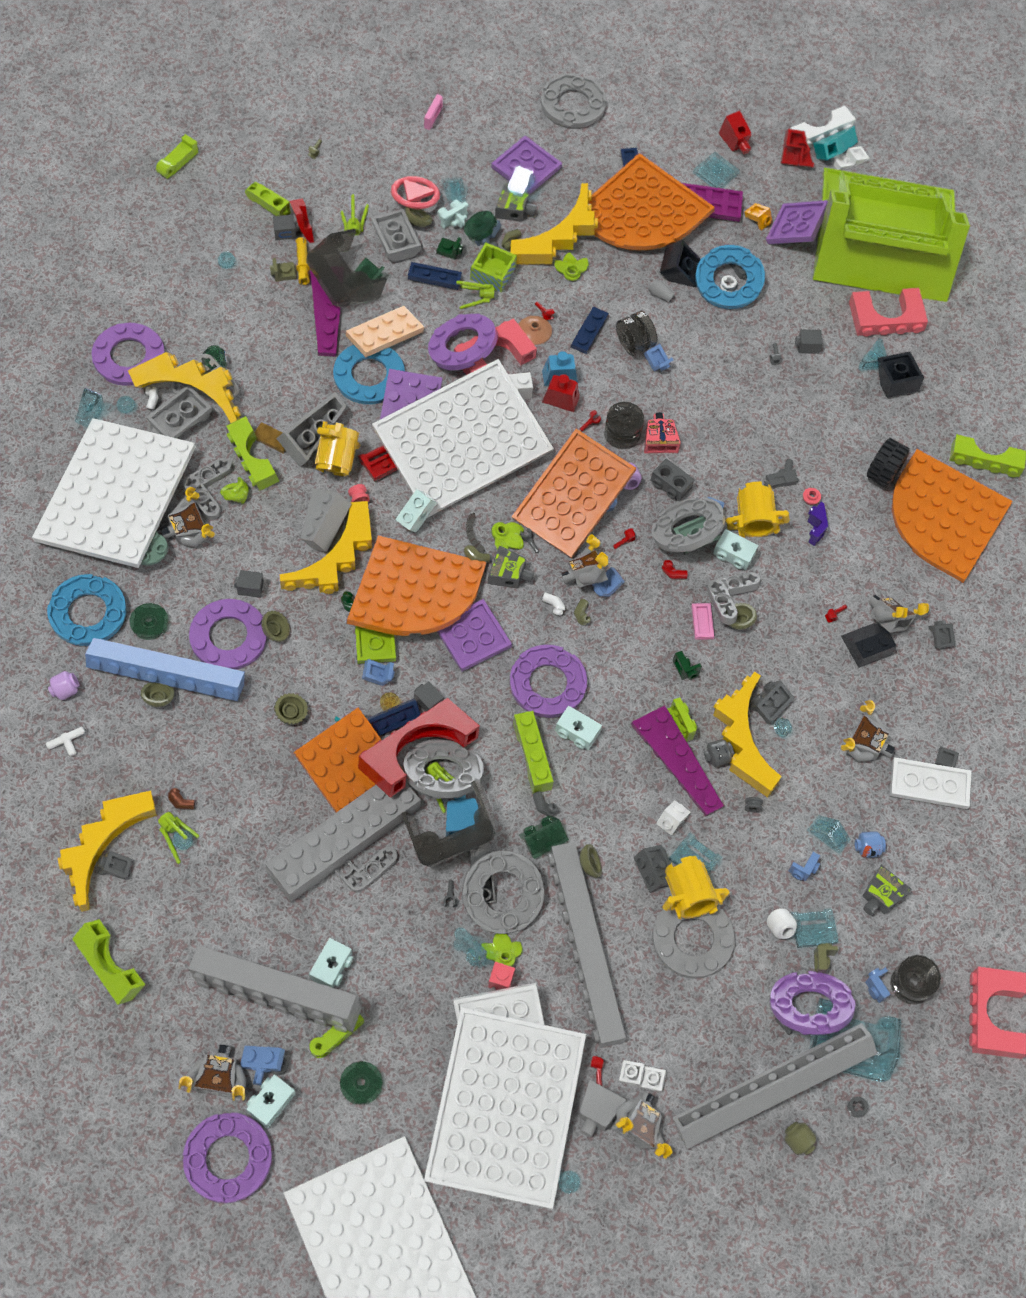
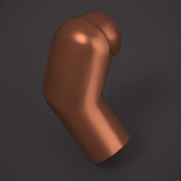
[168,788,195,810]

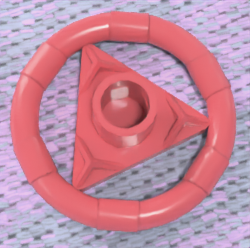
[391,176,440,209]

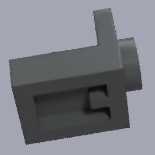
[928,620,956,648]
[97,851,132,880]

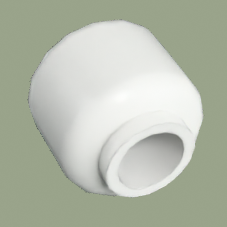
[767,908,797,939]

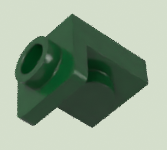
[436,237,464,260]
[672,651,702,680]

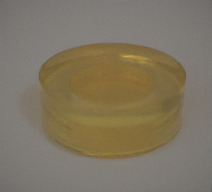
[380,692,400,711]

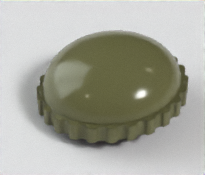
[405,207,432,227]
[726,603,757,630]
[261,610,290,642]
[141,682,174,707]
[274,693,308,725]
[580,844,602,878]

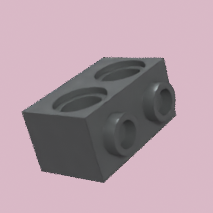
[650,458,694,502]

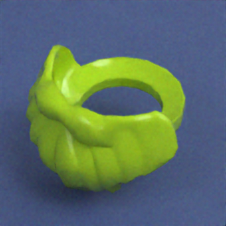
[220,477,249,504]

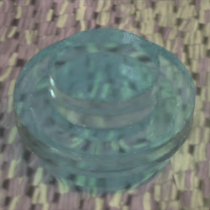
[218,251,235,268]
[116,396,135,413]
[774,718,792,737]
[172,830,193,850]
[558,1171,580,1194]

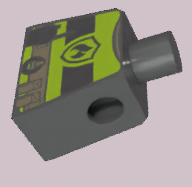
[495,183,537,222]
[488,546,534,588]
[863,864,912,916]

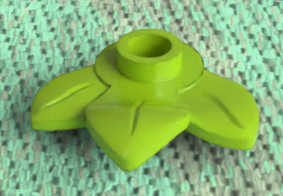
[554,252,588,281]
[491,522,524,550]
[481,933,522,967]

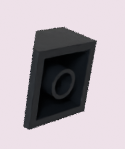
[660,240,701,287]
[877,351,924,398]
[841,623,897,668]

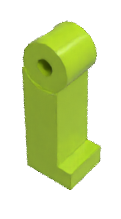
[156,134,198,179]
[245,182,291,216]
[309,1014,365,1059]

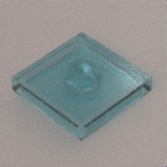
[693,152,740,188]

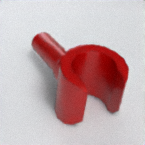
[535,302,555,320]
[579,410,601,432]
[613,528,636,549]
[825,604,847,623]
[590,1056,603,1086]

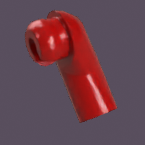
[662,560,688,579]

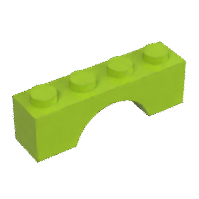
[226,416,279,491]
[949,434,1026,477]
[513,711,554,794]
[72,919,145,1005]

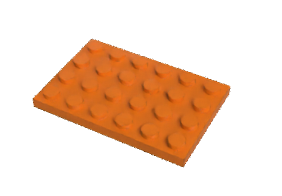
[512,429,636,559]

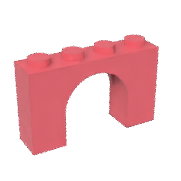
[849,288,928,337]
[454,318,537,375]
[969,967,1026,1059]

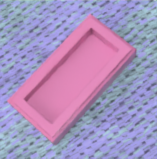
[424,94,443,130]
[691,603,714,640]

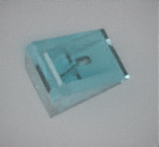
[507,166,536,197]
[441,176,466,206]
[858,338,887,371]
[75,388,105,428]
[807,815,851,854]

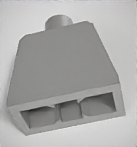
[578,1080,626,1137]

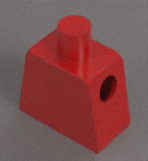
[718,110,752,154]
[542,374,580,412]

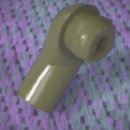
[501,229,521,251]
[464,545,490,563]
[574,599,591,625]

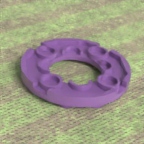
[428,314,498,370]
[92,323,165,386]
[189,599,267,670]
[510,645,587,718]
[770,971,855,1035]
[183,1112,272,1203]

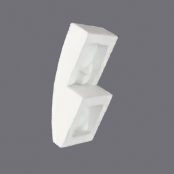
[830,146,869,171]

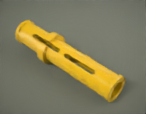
[296,237,310,285]

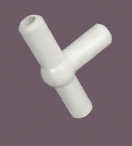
[46,726,85,757]

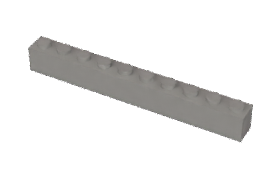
[548,842,626,1048]
[673,1023,877,1149]

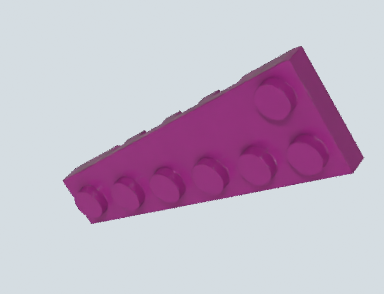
[310,265,345,357]
[631,705,724,816]

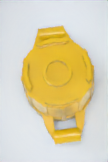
[315,421,360,477]
[726,481,790,538]
[662,856,730,919]

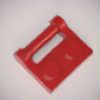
[358,446,398,482]

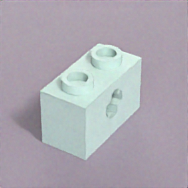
[395,489,438,532]
[713,529,759,570]
[555,706,602,750]
[309,938,353,988]
[246,1074,295,1129]

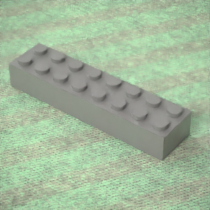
[265,783,421,902]
[188,945,362,1032]

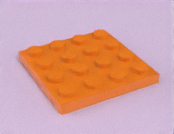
[293,707,403,813]

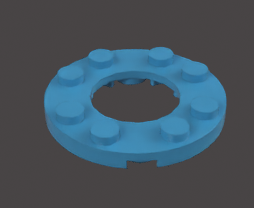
[696,245,765,309]
[333,345,405,405]
[47,574,126,646]

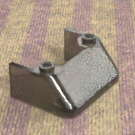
[306,229,387,307]
[402,781,496,867]

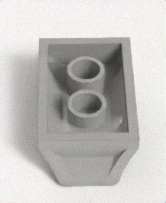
[371,209,421,262]
[146,384,213,438]

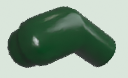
[341,591,354,612]

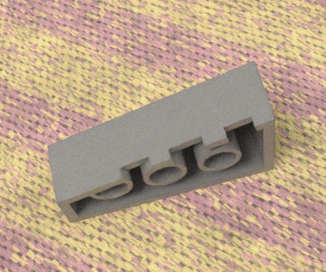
[276,392,346,467]

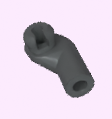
[532,792,558,816]

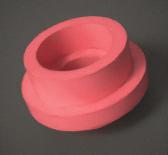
[803,488,821,505]

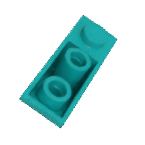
[813,126,858,160]

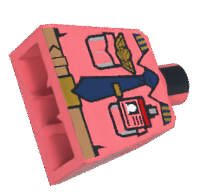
[644,412,680,453]

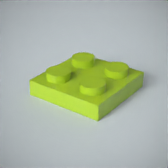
[355,626,396,664]

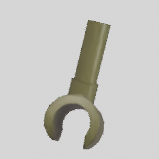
[308,139,322,159]

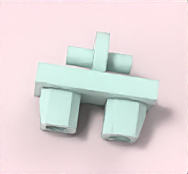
[438,199,469,229]

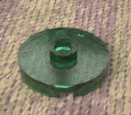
[464,211,497,241]
[129,603,169,640]
[340,1061,383,1105]

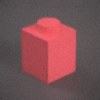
[488,962,515,990]

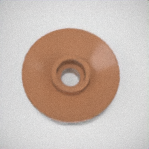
[518,316,552,345]

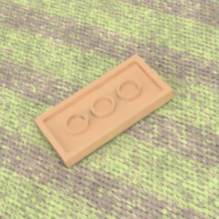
[346,306,424,357]

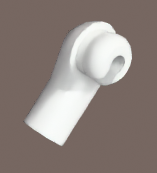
[145,386,158,411]
[542,592,565,616]

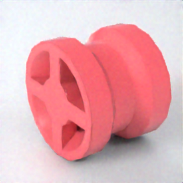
[348,484,370,502]

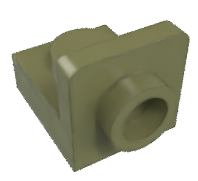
[270,258,296,282]
[814,943,838,973]

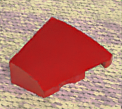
[781,129,814,168]
[289,198,314,243]

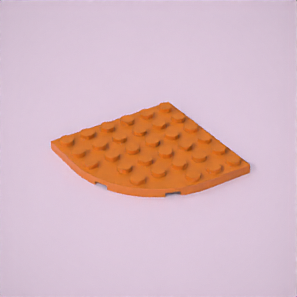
[588,153,715,250]
[892,449,1013,583]
[347,535,487,636]

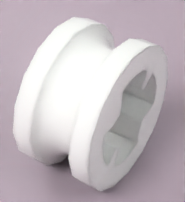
[720,275,737,292]

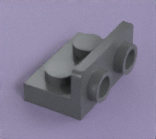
[748,681,795,724]
[634,845,671,893]

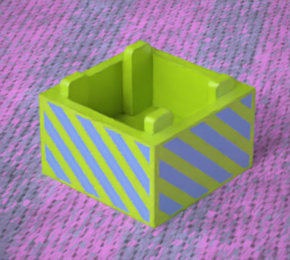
[470,243,517,292]

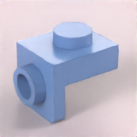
[644,344,673,371]
[592,567,625,597]
[362,659,395,686]
[788,852,820,881]
[865,967,890,1003]

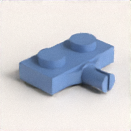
[240,1046,285,1085]

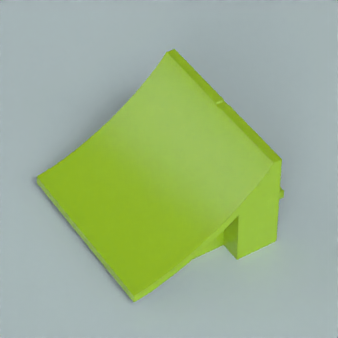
[812,167,970,302]

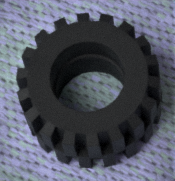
[867,437,910,488]

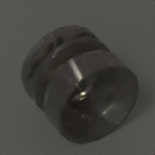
[604,402,644,450]
[890,955,941,1005]

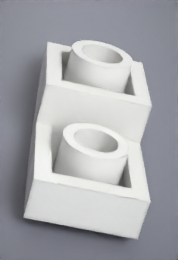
[619,1060,667,1093]

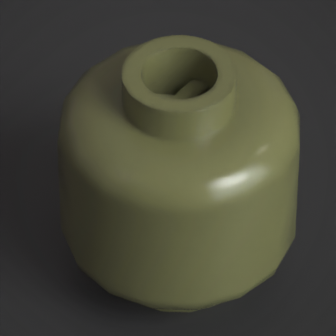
[784,1121,817,1155]

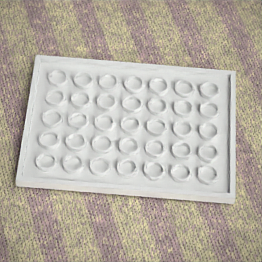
[372,359,554,518]
[32,418,196,568]
[424,1008,586,1209]
[284,1136,476,1298]

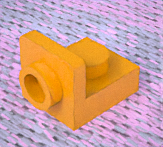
[744,203,773,230]

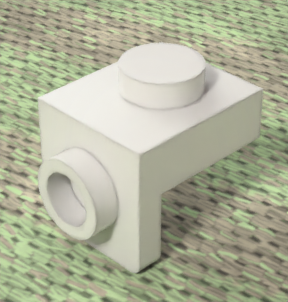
[657,800,690,835]

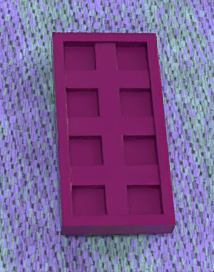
[682,183,743,222]

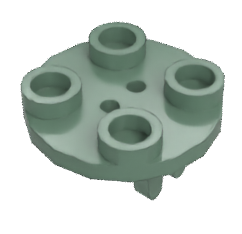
[141,531,168,565]

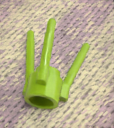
[340,194,369,236]
[456,281,494,309]
[425,762,455,813]
[158,812,199,864]

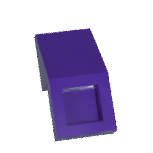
[807,501,828,546]

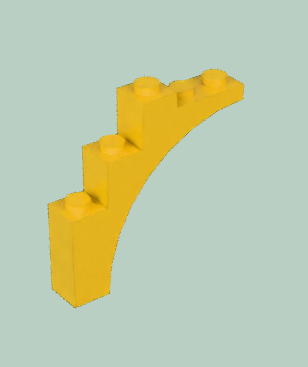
[511,183,598,264]
[128,352,241,423]
[280,501,372,594]
[713,672,782,798]
[58,791,157,912]

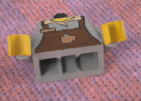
[160,487,215,547]
[561,534,608,587]
[869,595,929,633]
[841,700,895,761]
[178,1044,246,1100]
[612,1092,672,1159]

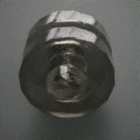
[616,310,658,356]

